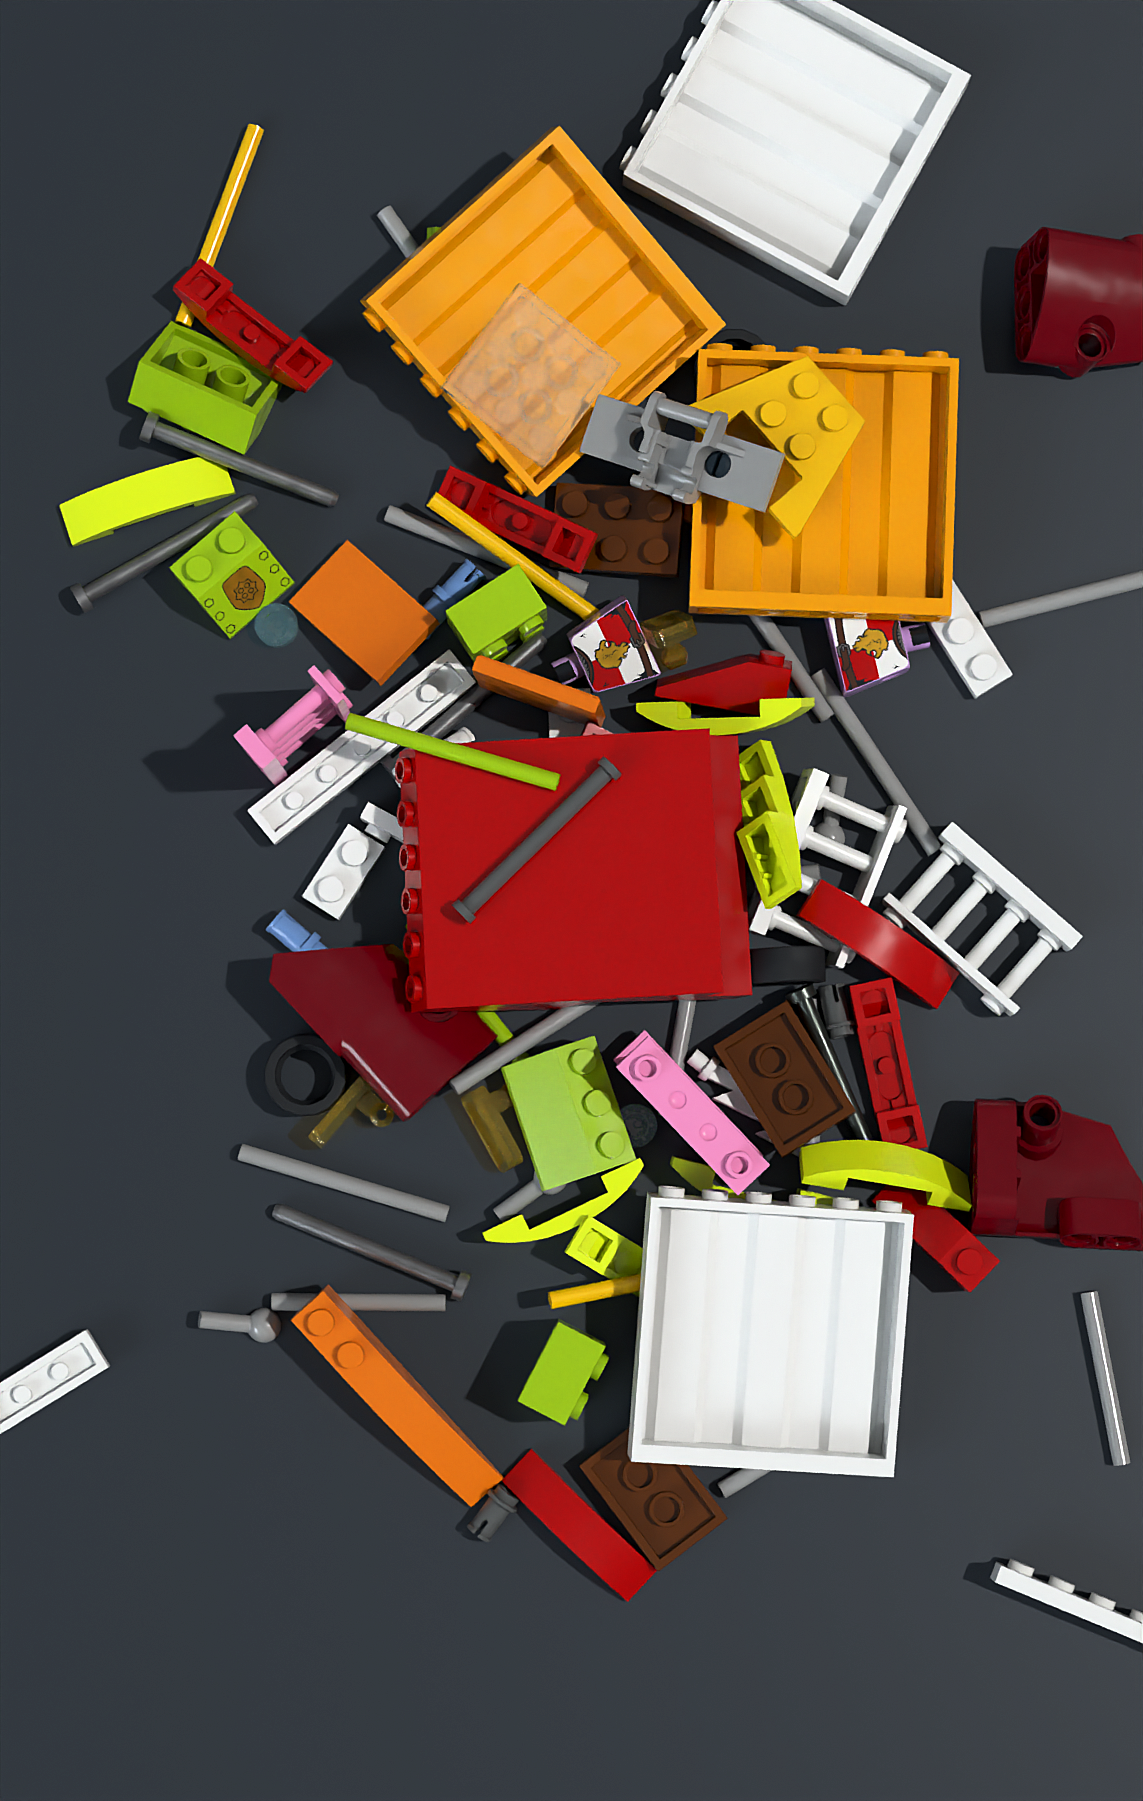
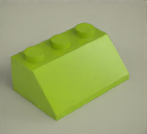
[128,321,283,455]
[501,1036,636,1192]

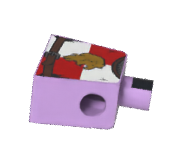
[551,595,661,693]
[824,618,930,698]

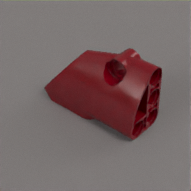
[1014,227,1143,378]
[269,944,498,1122]
[968,1095,1143,1251]

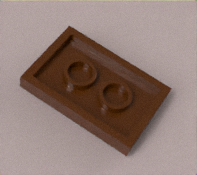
[549,483,685,577]
[713,1000,856,1158]
[579,1427,728,1572]

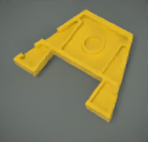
[689,356,865,540]

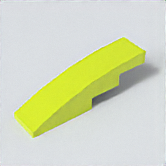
[736,739,802,909]

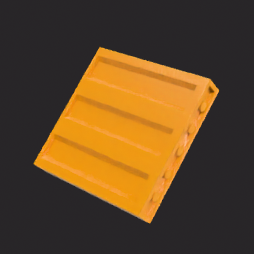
[360,125,726,497]
[688,343,959,623]

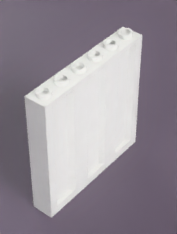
[619,0,971,306]
[627,1186,914,1477]

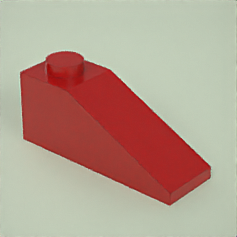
[655,650,792,716]
[871,1184,1000,1293]

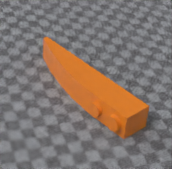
[291,1284,504,1507]

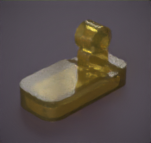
[639,609,698,671]
[308,1076,395,1149]
[461,1084,523,1173]

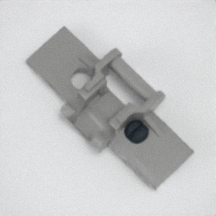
[579,391,786,513]

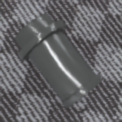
[817,983,856,1040]
[467,1484,520,1543]

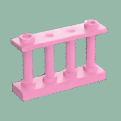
[233,665,353,787]
[613,1029,770,1195]

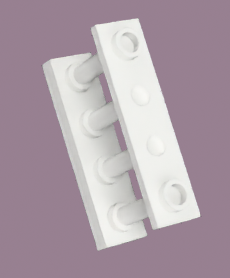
[748,768,907,969]
[880,822,1083,1016]

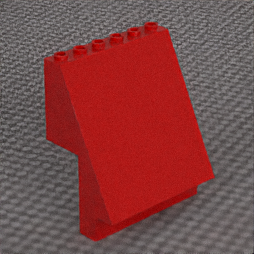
[395,728,752,1012]

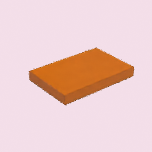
[289,540,440,686]
[472,655,606,727]

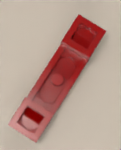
[173,258,333,393]
[438,465,598,574]
[796,879,959,1009]
[849,977,928,1149]
[501,1448,657,1602]

